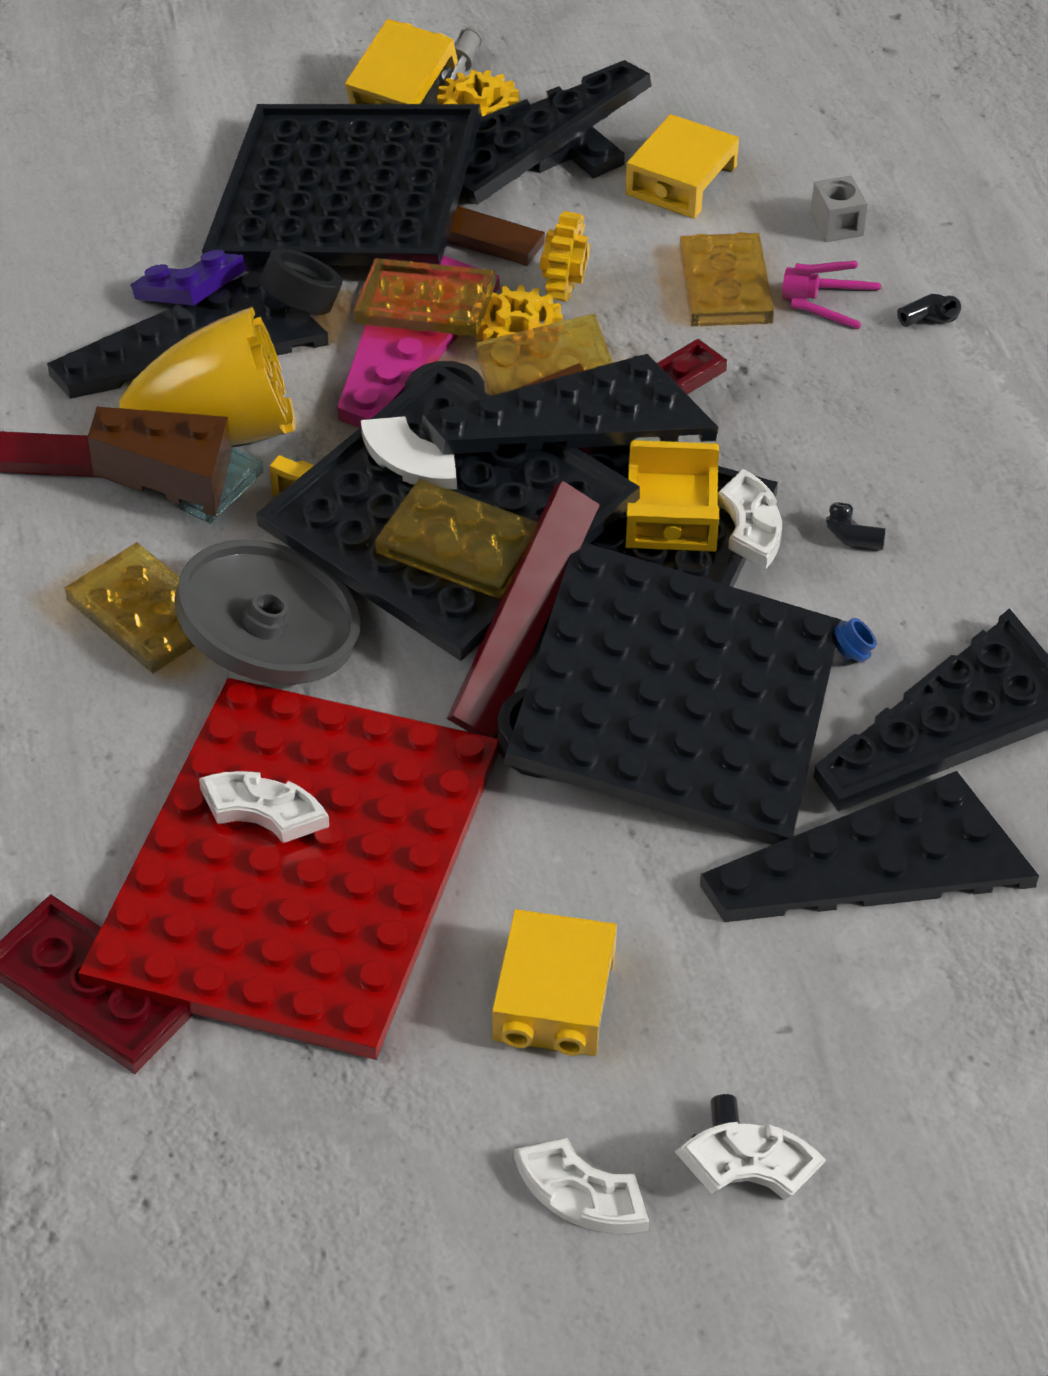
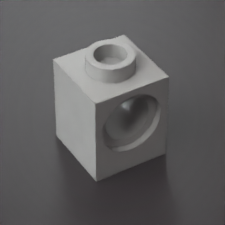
[811,175,868,242]

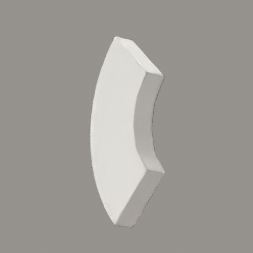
[361,416,457,489]
[718,469,782,569]
[199,771,329,843]
[674,1122,826,1200]
[514,1138,649,1234]

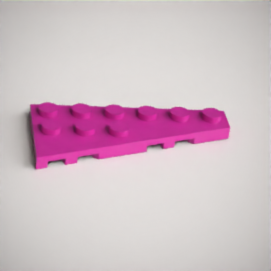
[337,255,500,428]

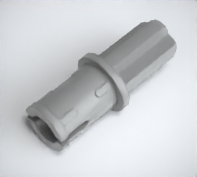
[437,27,483,87]

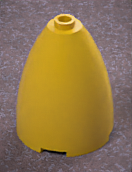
[117,307,296,446]

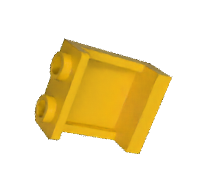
[345,18,458,104]
[625,114,739,219]
[626,440,719,551]
[492,909,617,1056]

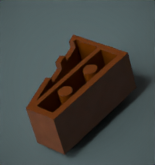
[88,406,232,517]

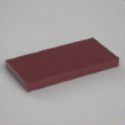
[0,894,194,1074]

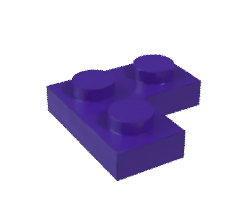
[130,250,247,306]

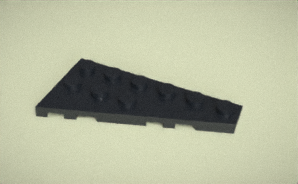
[461,60,652,205]

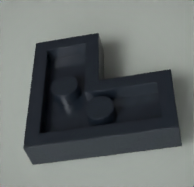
[533,126,625,179]

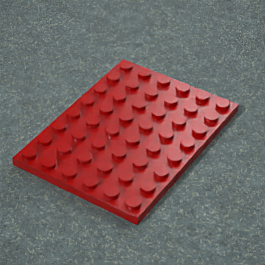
[78,677,499,1060]

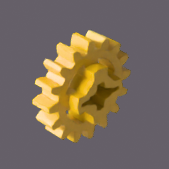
[437,69,519,116]
[540,211,591,303]
[473,285,563,359]

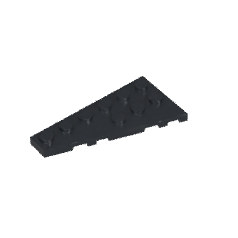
[47,268,329,399]
[421,354,719,454]
[813,608,1048,812]
[700,771,1039,922]

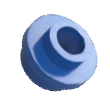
[834,618,877,662]

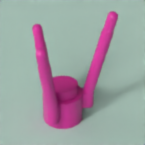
[782,261,881,329]

